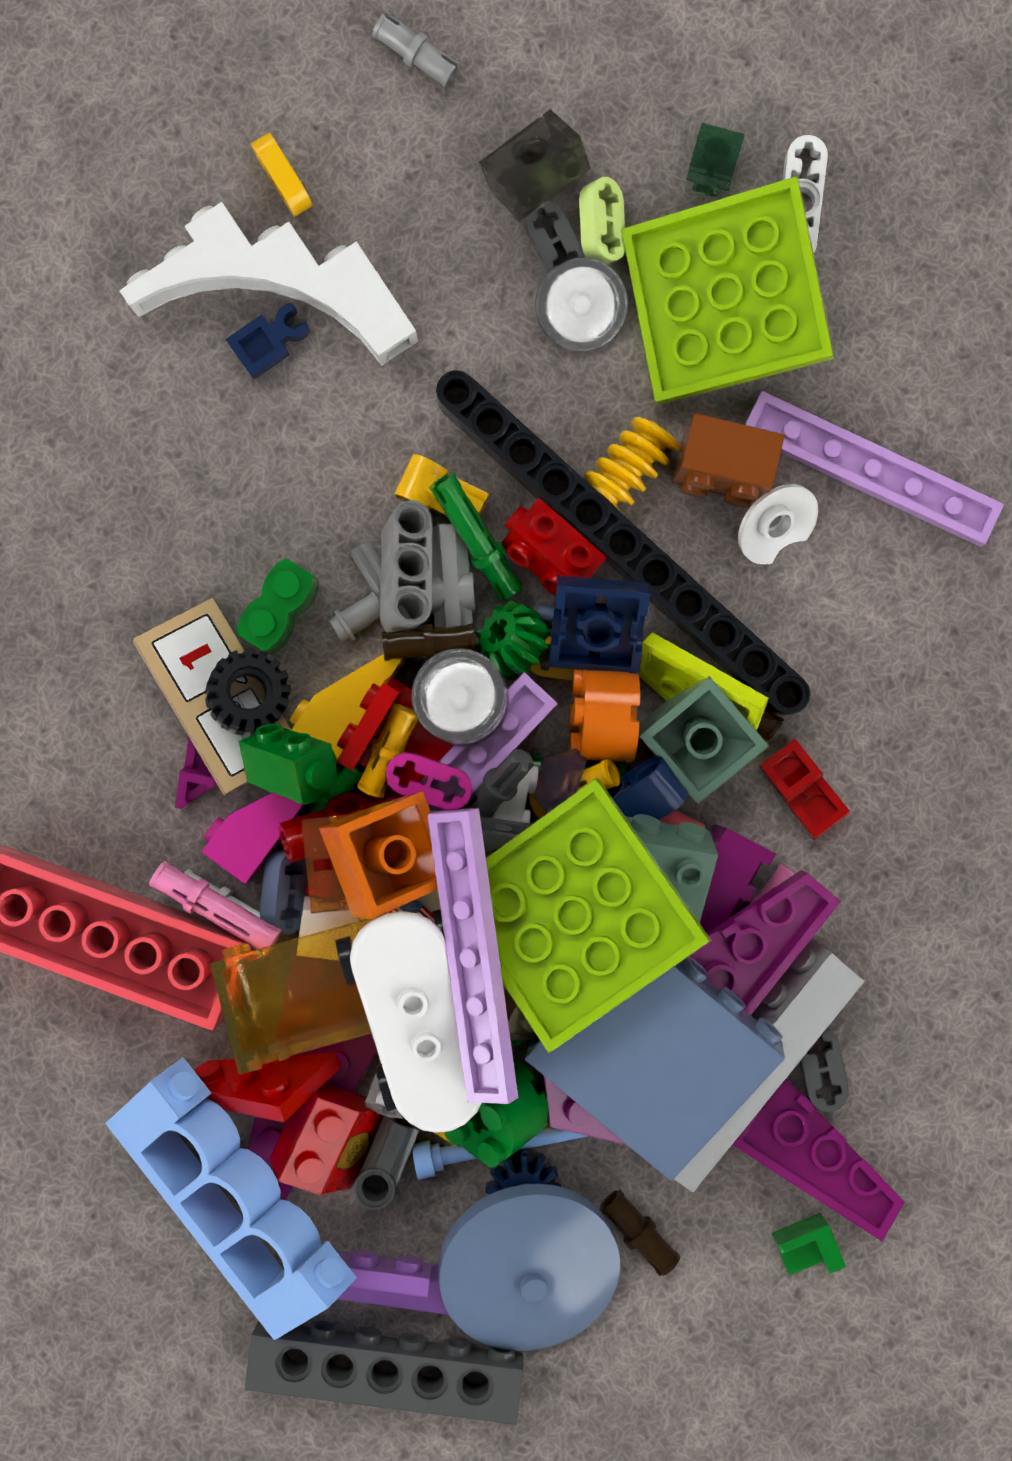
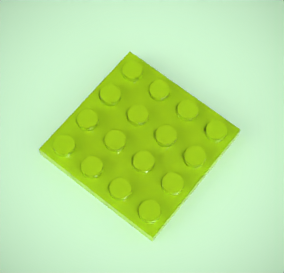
[621,176,835,405]
[486,779,712,1053]

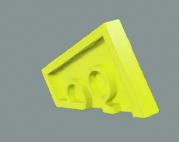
[639,632,769,731]

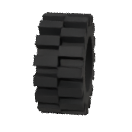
[205,649,291,735]

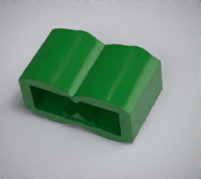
[237,558,319,655]

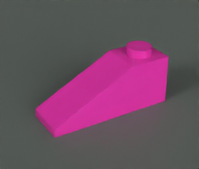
[202,793,308,884]

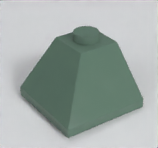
[639,676,769,804]

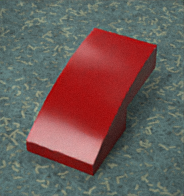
[759,739,851,840]

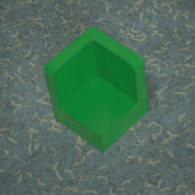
[771,1213,846,1274]

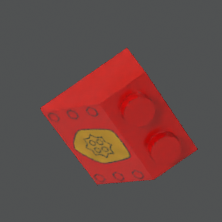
[270,1083,383,1195]

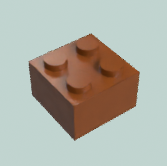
[672,413,785,508]

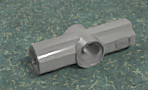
[431,524,476,660]

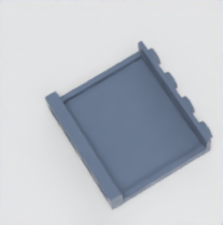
[525,957,785,1182]

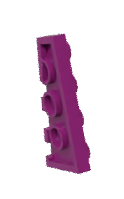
[732,1078,905,1242]

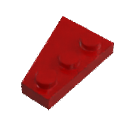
[194,1052,341,1122]

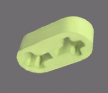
[579,177,625,266]

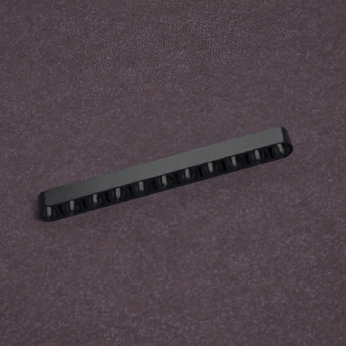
[436,370,811,716]

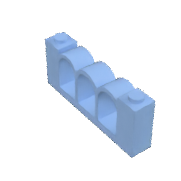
[105,1057,357,1340]

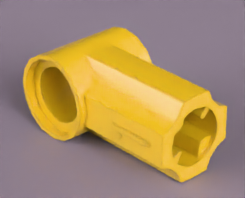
[393,454,489,518]

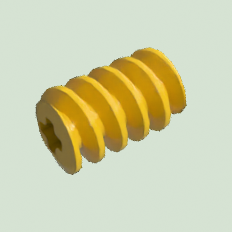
[583,417,682,512]

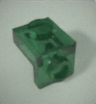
[686,122,745,197]

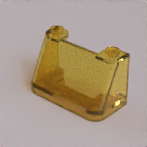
[210,911,395,1075]

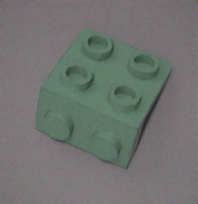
[625,814,718,923]

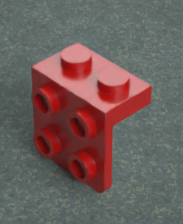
[336,676,454,786]

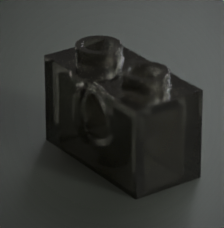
[479,109,591,221]

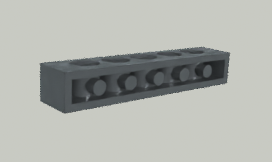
[245,1320,523,1425]

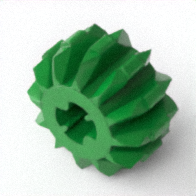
[475,600,551,681]

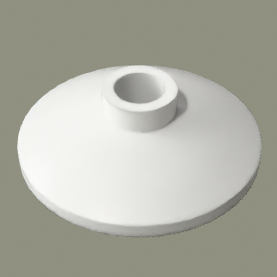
[738,484,818,564]

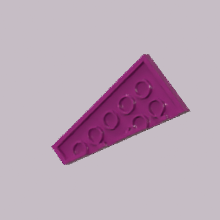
[689,870,841,1016]

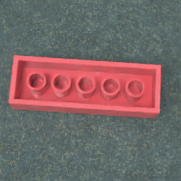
[0,846,252,1031]

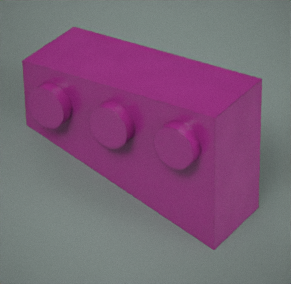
[700,825,776,933]

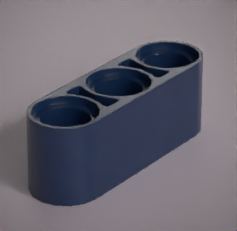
[606,755,688,820]

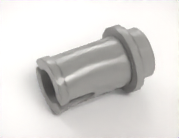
[328,591,380,642]

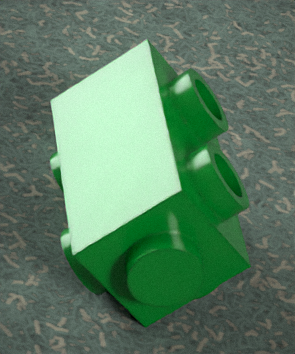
[238,723,339,804]

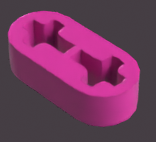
[386,752,472,810]

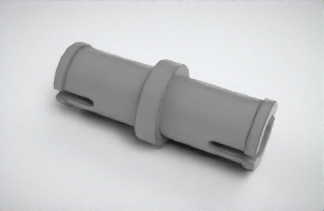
[372,11,461,89]

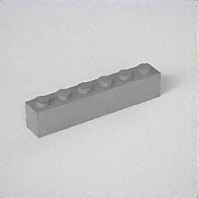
[674,939,865,1192]

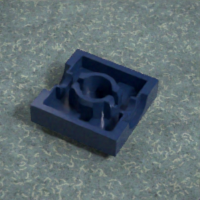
[549,575,650,674]

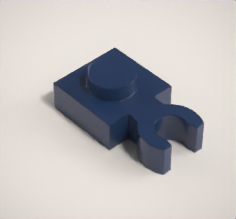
[226,303,310,380]

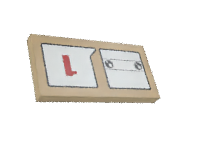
[133,598,291,796]

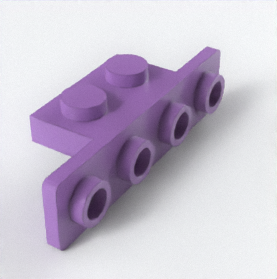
[336,1250,449,1315]

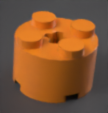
[568,670,640,762]

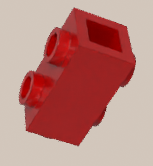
[501,498,607,596]

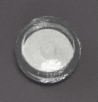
[535,258,628,351]
[411,648,509,746]

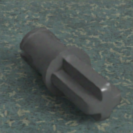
[467,749,533,818]

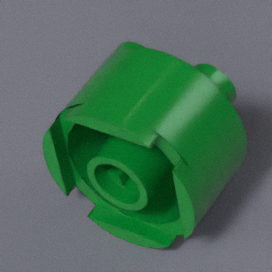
[444,1058,548,1167]

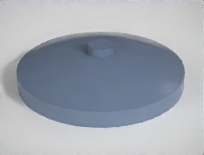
[438,1184,620,1351]

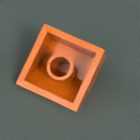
[319,791,438,920]

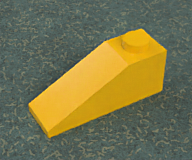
[290,654,407,763]

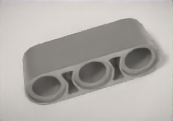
[380,500,432,632]

